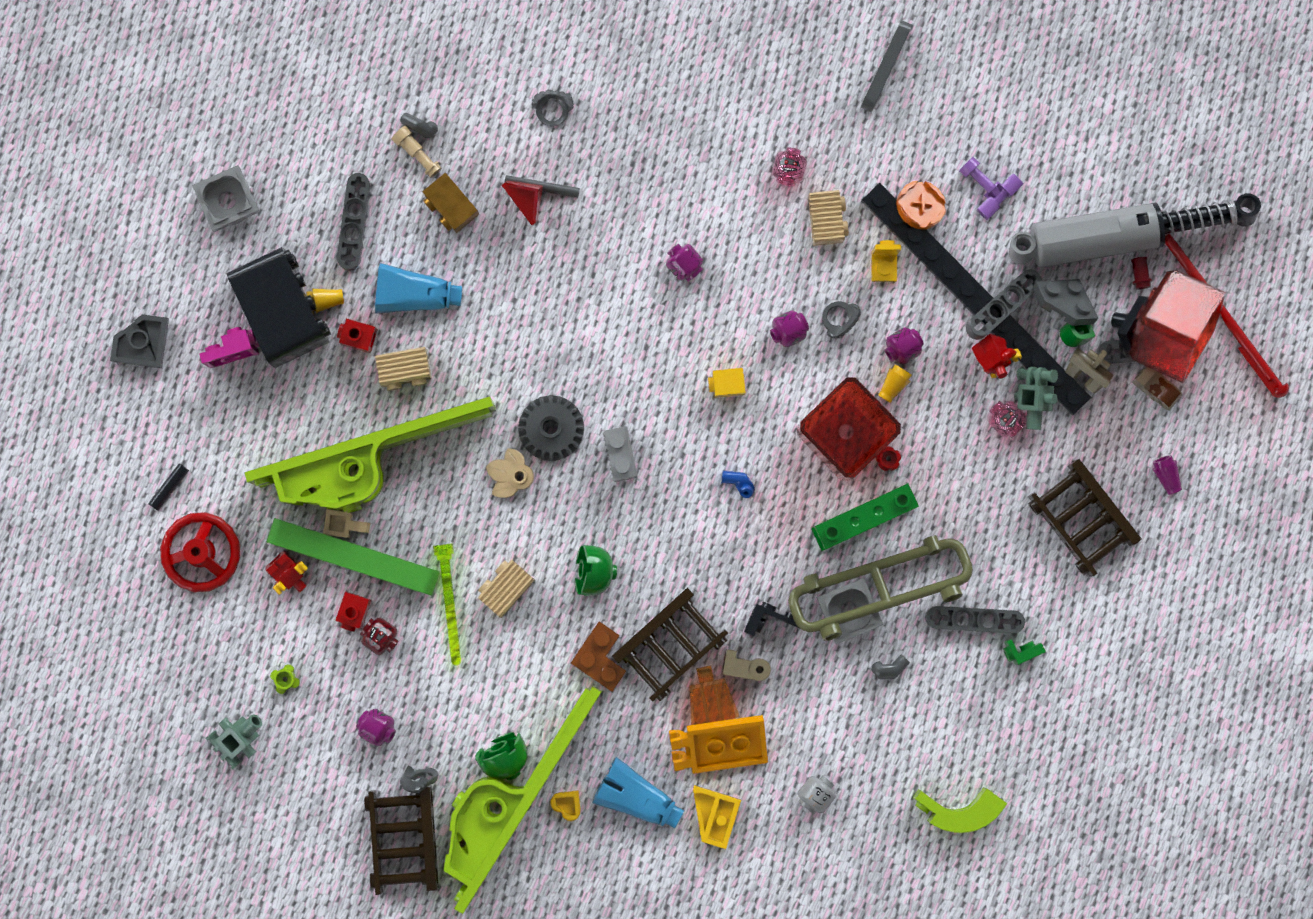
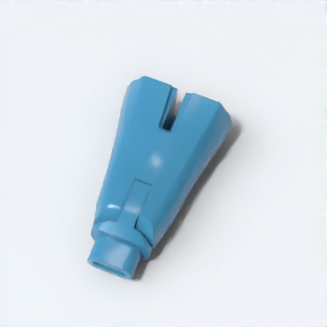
[375,263,462,313]
[592,757,684,829]

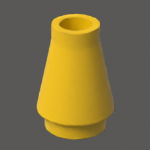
[306,288,344,313]
[878,364,912,403]

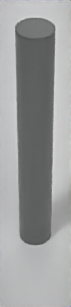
[504,175,580,198]

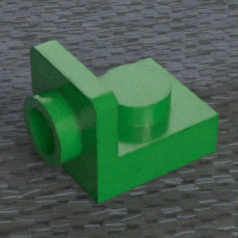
[1003,639,1046,665]

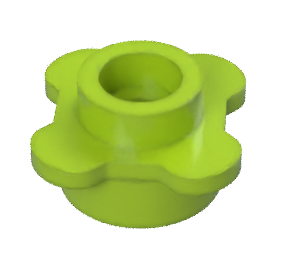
[270,664,300,694]

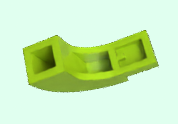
[913,787,1007,833]

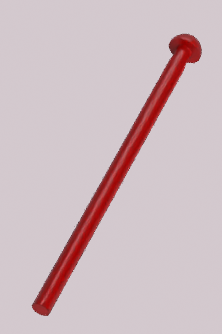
[1165,233,1289,398]

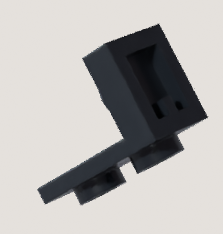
[744,601,800,636]

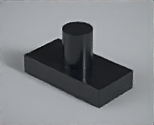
[1111,296,1155,351]

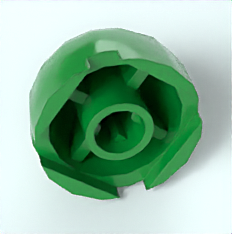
[575,545,617,596]
[475,732,528,780]

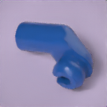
[721,470,755,498]

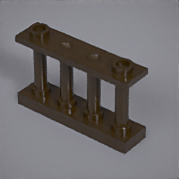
[1028,459,1142,577]
[612,587,728,702]
[364,785,439,895]

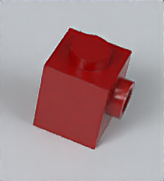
[337,318,378,353]
[335,592,372,632]

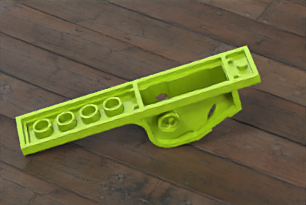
[244,396,496,513]
[444,686,602,914]

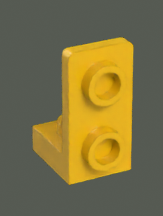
[871,240,901,282]

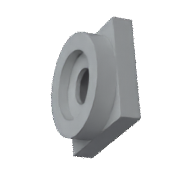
[192,165,260,232]
[816,578,883,644]

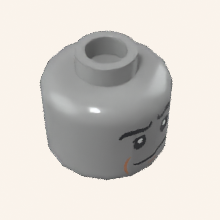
[798,775,836,814]

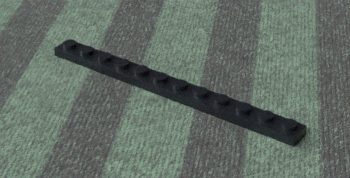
[861,183,1092,416]

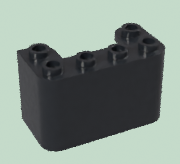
[226,247,331,368]

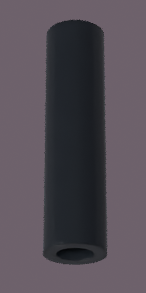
[148,463,189,511]

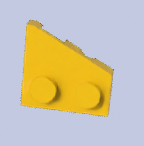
[693,785,741,849]

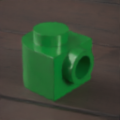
[1060,323,1096,347]

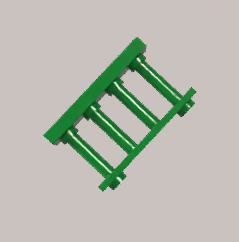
[811,483,919,551]

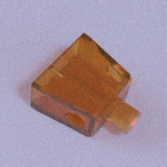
[689,665,739,725]

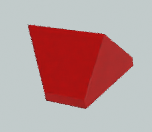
[502,181,543,225]

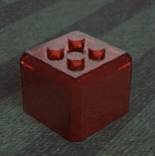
[1130,270,1226,383]
[797,377,901,481]

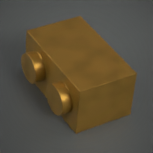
[422,172,479,234]

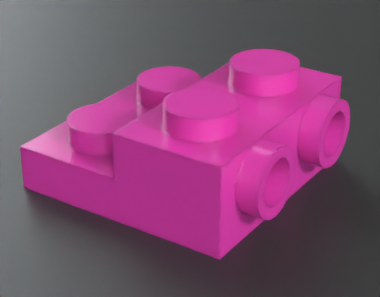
[199,327,260,368]

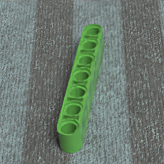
[266,518,440,596]

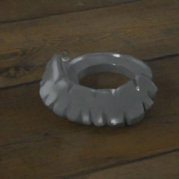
[531,90,574,126]
[822,301,861,339]
[400,765,438,793]

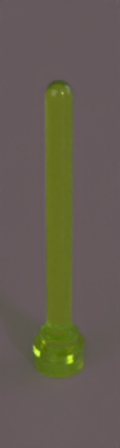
[433,544,461,666]

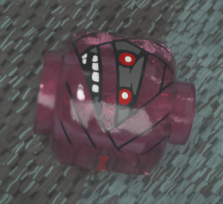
[772,147,807,186]
[988,400,1026,438]

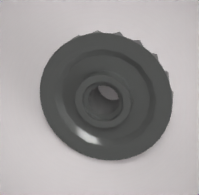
[518,395,584,461]

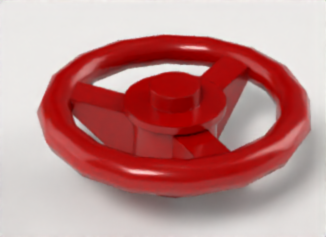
[160,512,240,593]

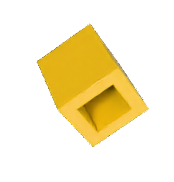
[708,368,746,398]

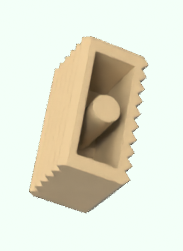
[808,190,849,246]
[375,347,432,391]
[478,559,535,618]

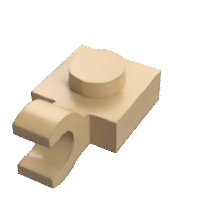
[323,509,371,538]

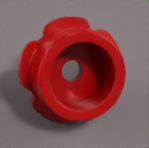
[876,446,901,471]

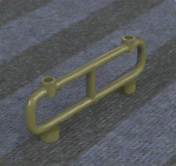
[788,535,973,641]

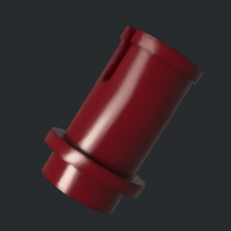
[1131,257,1153,290]

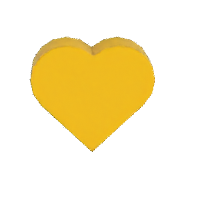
[550,790,581,821]

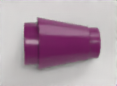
[1152,455,1182,495]

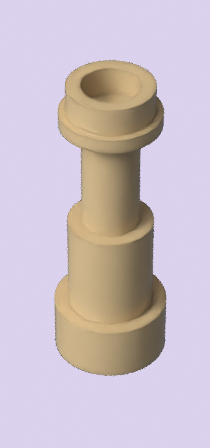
[391,126,441,178]

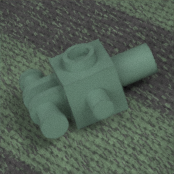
[1014,367,1058,430]
[205,714,262,770]

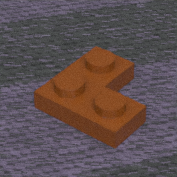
[571,621,626,692]

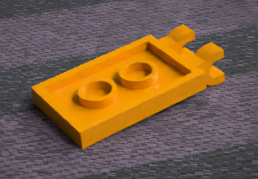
[669,715,768,774]

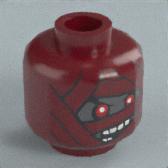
[360,617,399,655]

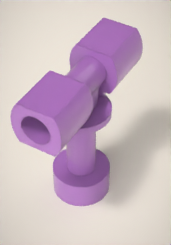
[959,157,1024,220]

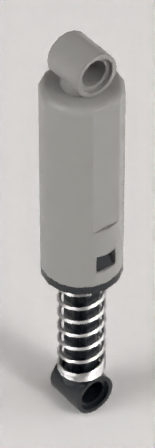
[1009,193,1261,268]

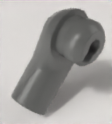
[400,113,438,138]
[871,655,910,679]

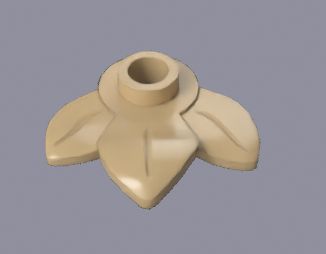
[486,448,534,498]

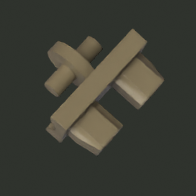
[1065,348,1114,394]

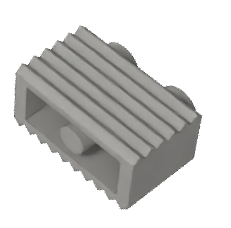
[603,426,638,482]

